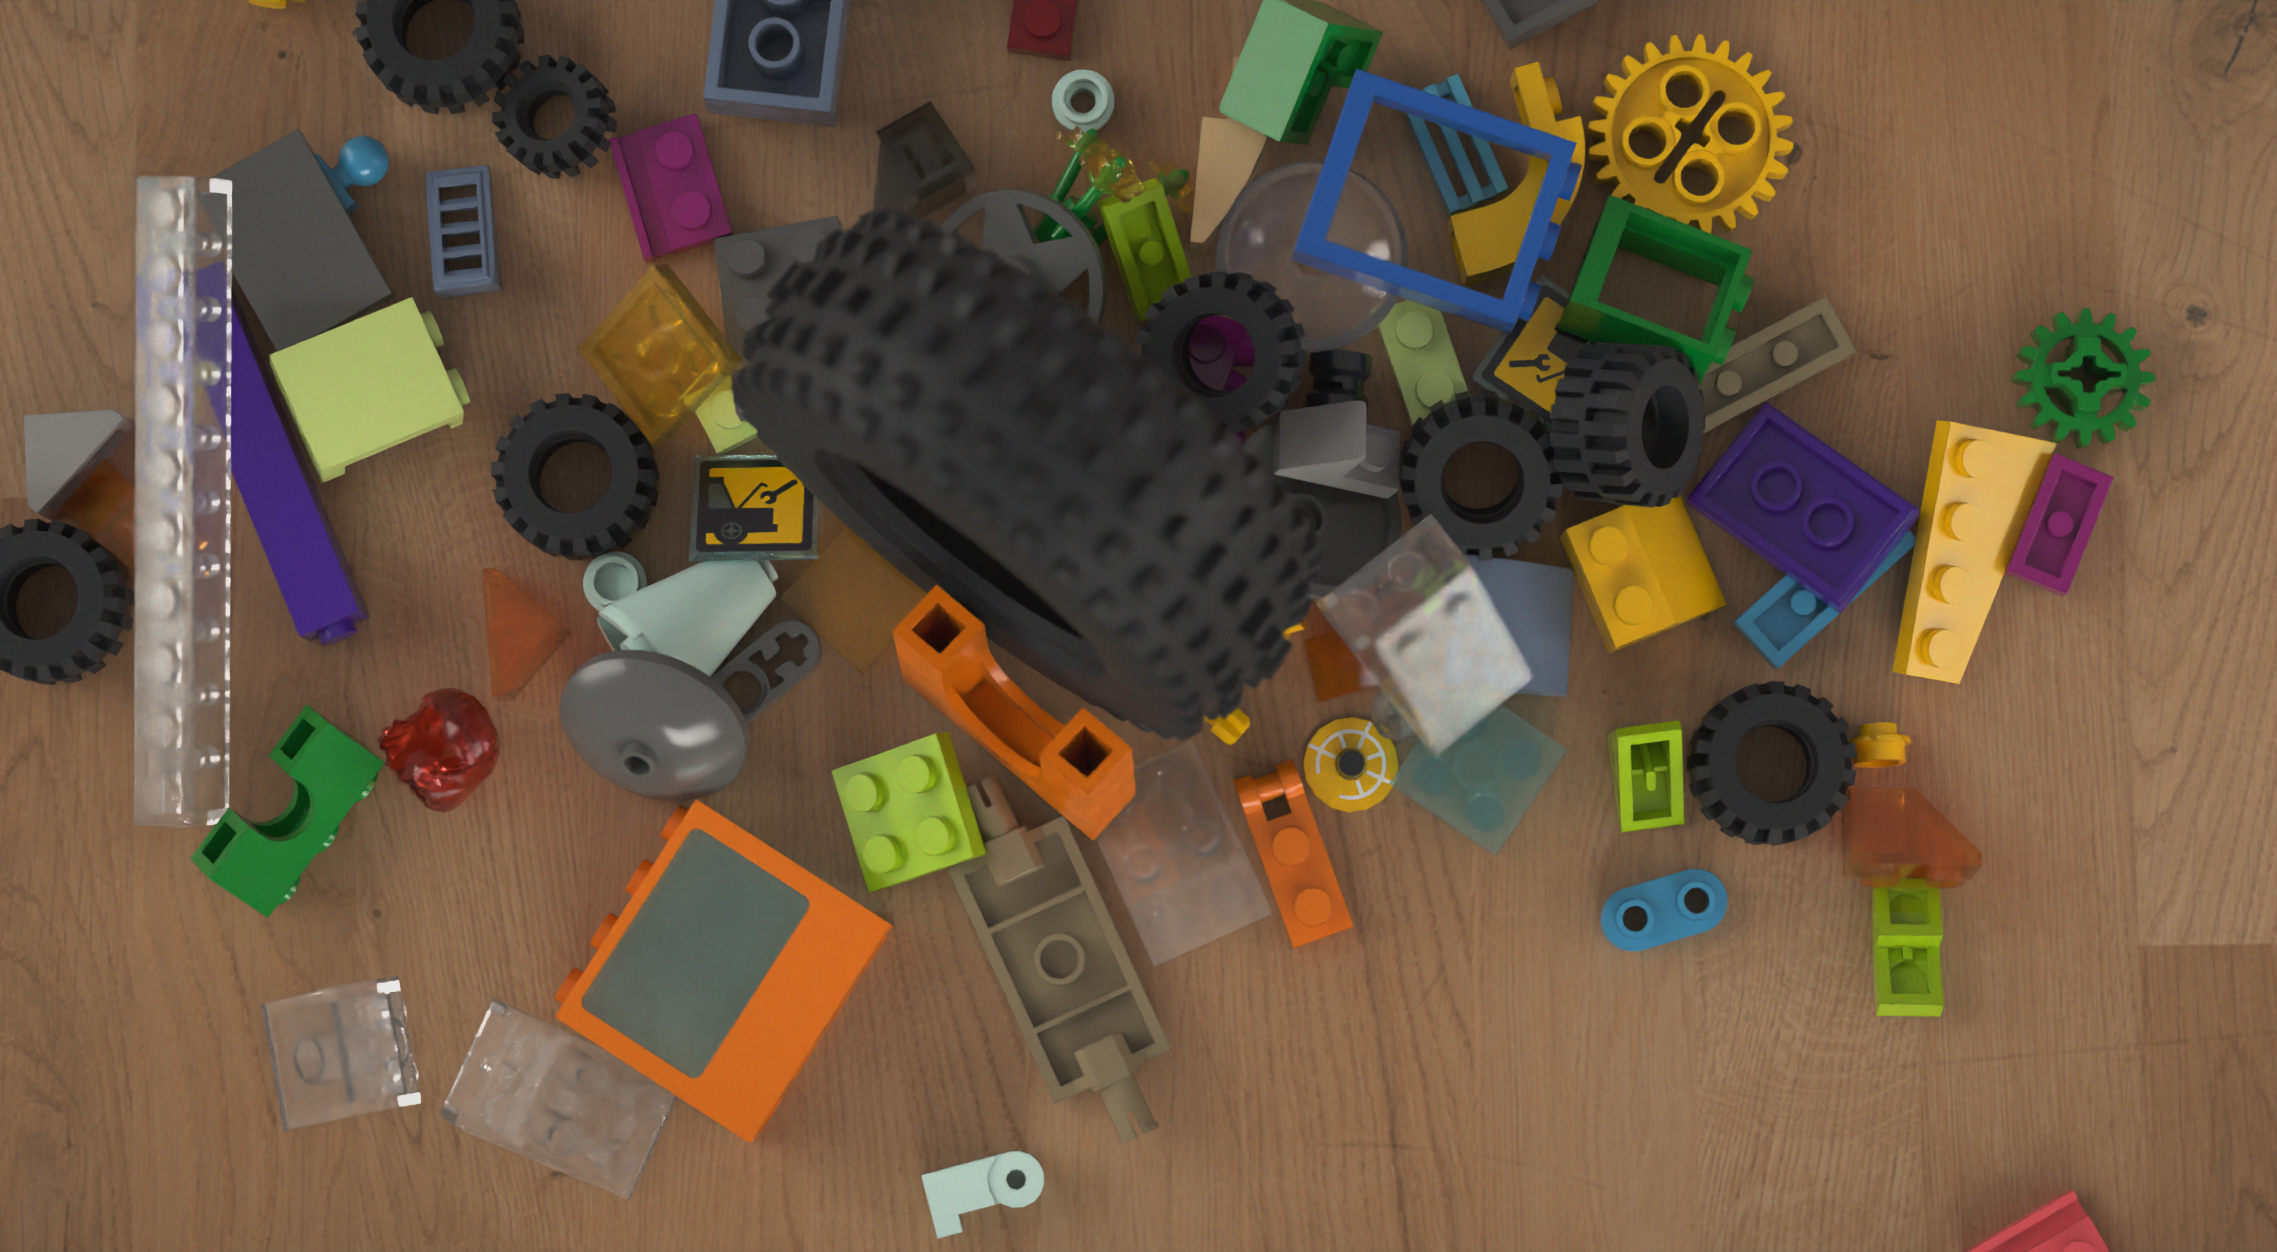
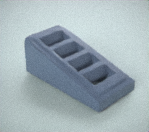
[425,165,503,298]

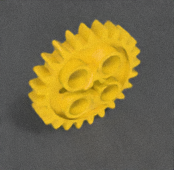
[1586,34,1794,234]

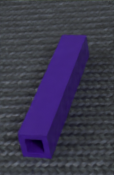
[155,260,369,646]

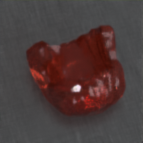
[377,688,500,812]

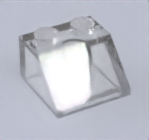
[261,976,421,1131]

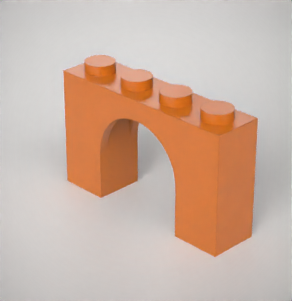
[892,584,1136,841]

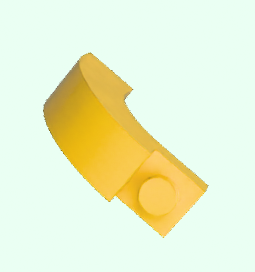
[1446,62,1585,287]

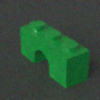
[190,704,385,918]

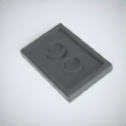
[187,129,395,352]

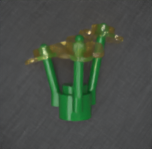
[1033,126,1194,247]

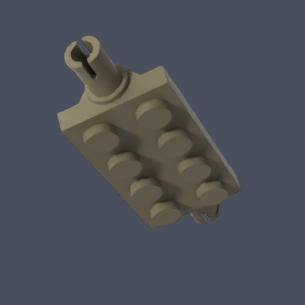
[947,775,1172,1144]

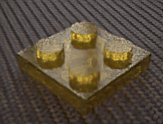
[578,263,742,445]

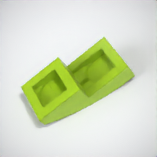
[1872,878,1944,1017]

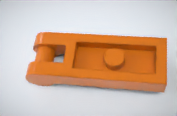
[1232,758,1354,949]

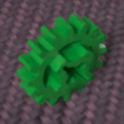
[2012,308,2155,449]

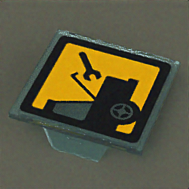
[1471,275,1594,432]
[689,455,820,561]

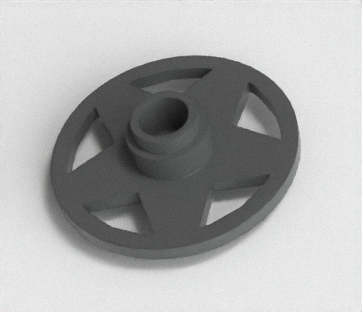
[940,189,1107,324]

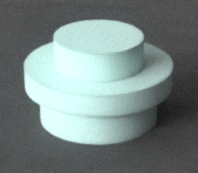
[583,551,648,611]

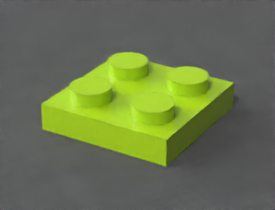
[831,731,987,893]

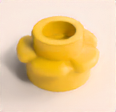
[1849,722,1911,768]

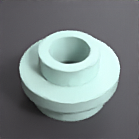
[1052,70,1115,134]

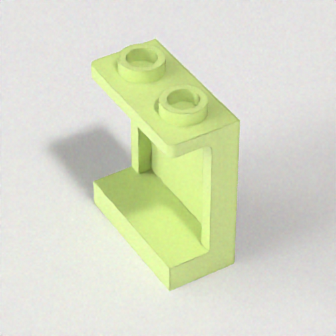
[269,297,470,484]

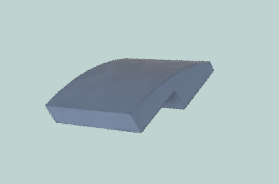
[1441,555,1574,697]

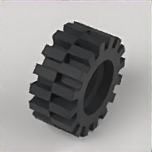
[492,55,617,179]

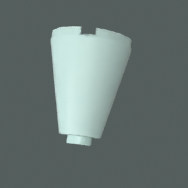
[597,551,778,677]

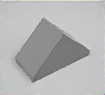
[24,409,137,520]

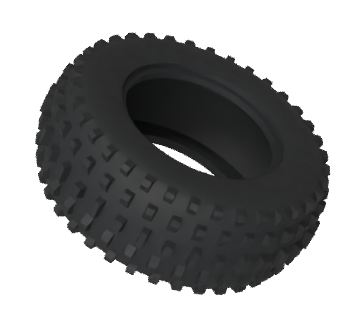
[731,208,1323,741]

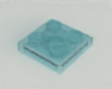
[1388,685,1568,856]

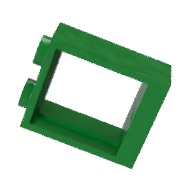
[1557,195,1755,383]

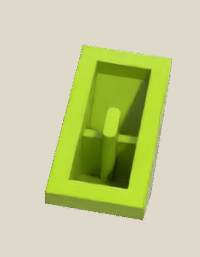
[1607,720,1684,833]

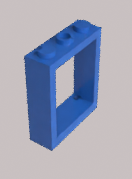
[1292,69,1582,334]

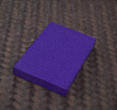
[1687,401,1919,614]

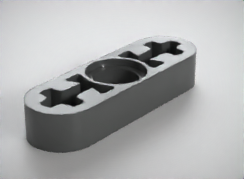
[711,620,822,725]

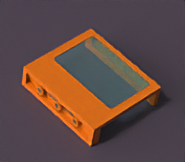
[554,799,894,1143]

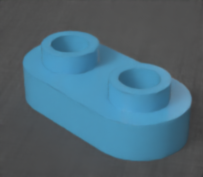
[1600,869,1728,952]

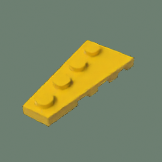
[1892,420,2057,684]

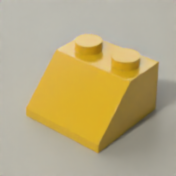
[1559,495,1727,654]

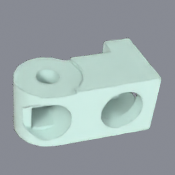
[921,1151,1044,1238]

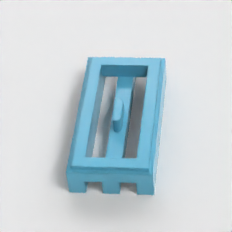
[1403,74,1508,217]

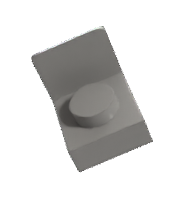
[1273,400,1400,499]

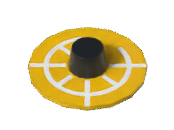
[1303,717,1399,812]

